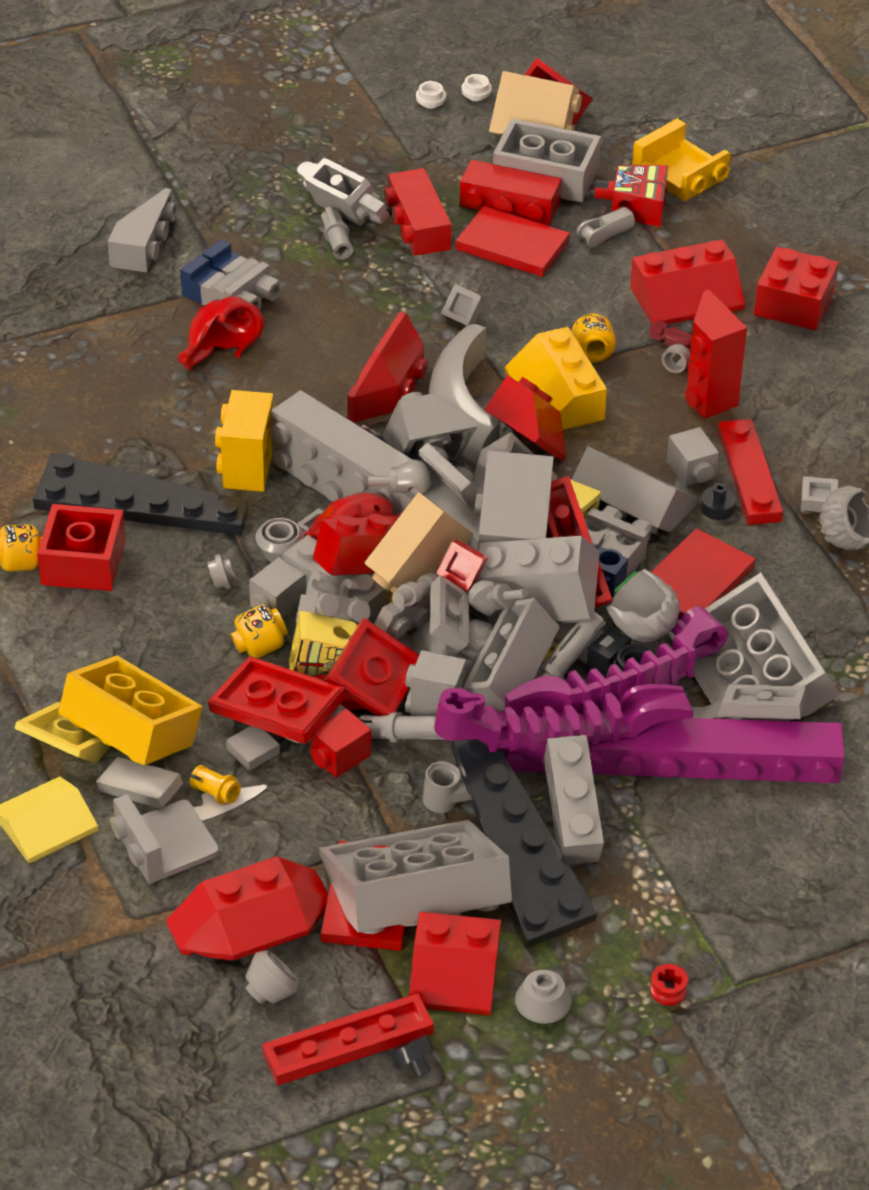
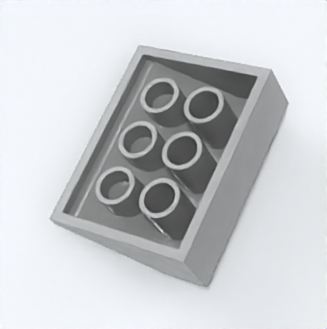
[668,572,841,721]
[319,820,512,934]

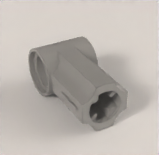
[422,761,472,813]

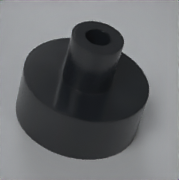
[700,483,736,520]
[389,1034,435,1077]

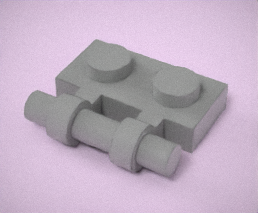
[374,573,440,638]

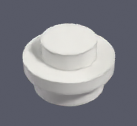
[462,74,492,101]
[416,81,446,109]

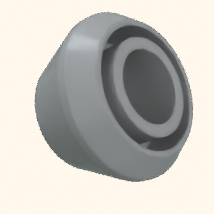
[255,518,305,562]
[245,950,299,1004]
[515,970,572,1024]

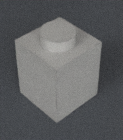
[667,427,719,487]
[249,557,306,619]

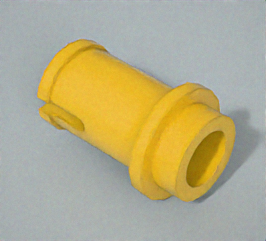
[190,765,241,805]

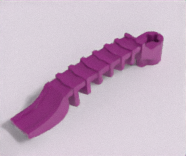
[505,606,728,718]
[434,684,694,752]

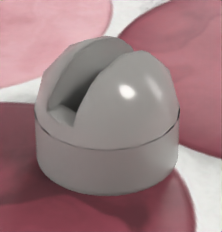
[662,344,690,373]

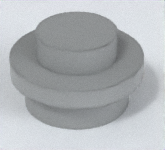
[208,554,237,590]

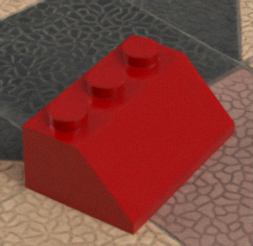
[630,239,745,325]
[685,290,747,419]

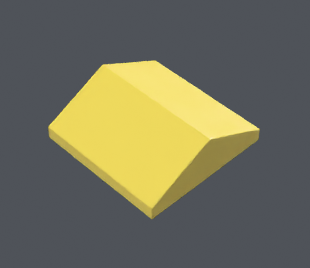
[15,702,111,764]
[0,777,98,864]

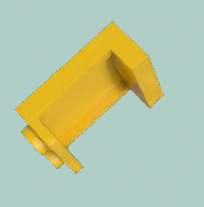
[632,118,731,202]

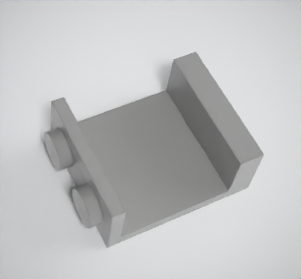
[394,575,469,693]

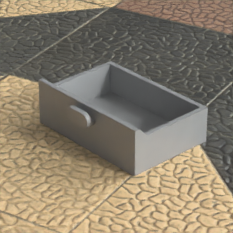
[474,451,554,550]

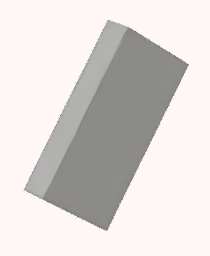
[419,443,478,509]
[96,757,183,809]

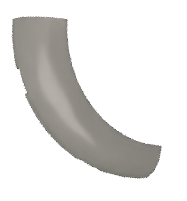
[428,324,500,469]

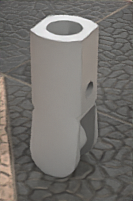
[576,207,635,248]

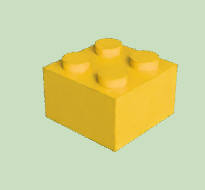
[215,390,274,492]

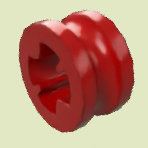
[650,964,688,1006]

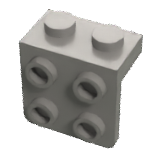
[110,794,219,884]

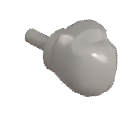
[368,460,432,495]
[467,580,528,616]

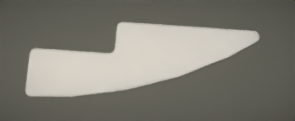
[193,785,267,821]

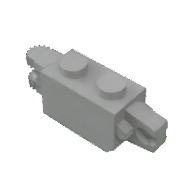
[297,158,390,226]

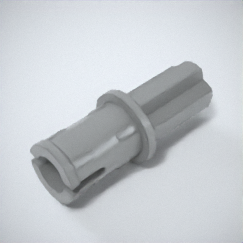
[321,207,353,260]

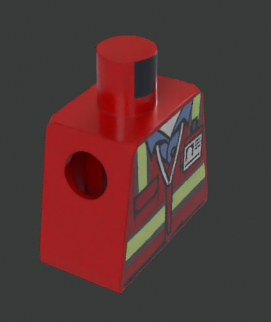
[595,165,669,227]

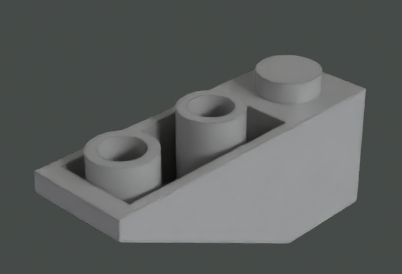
[108,188,177,272]

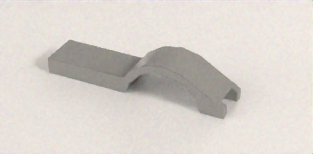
[692,684,807,719]

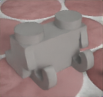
[296,571,370,623]

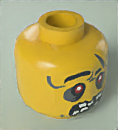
[571,313,616,363]
[0,524,42,572]
[230,604,288,659]

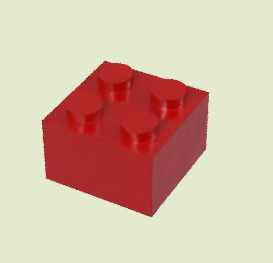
[754,246,839,331]
[37,504,126,591]

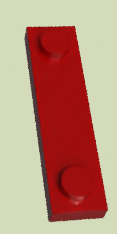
[717,419,783,525]
[262,993,434,1086]

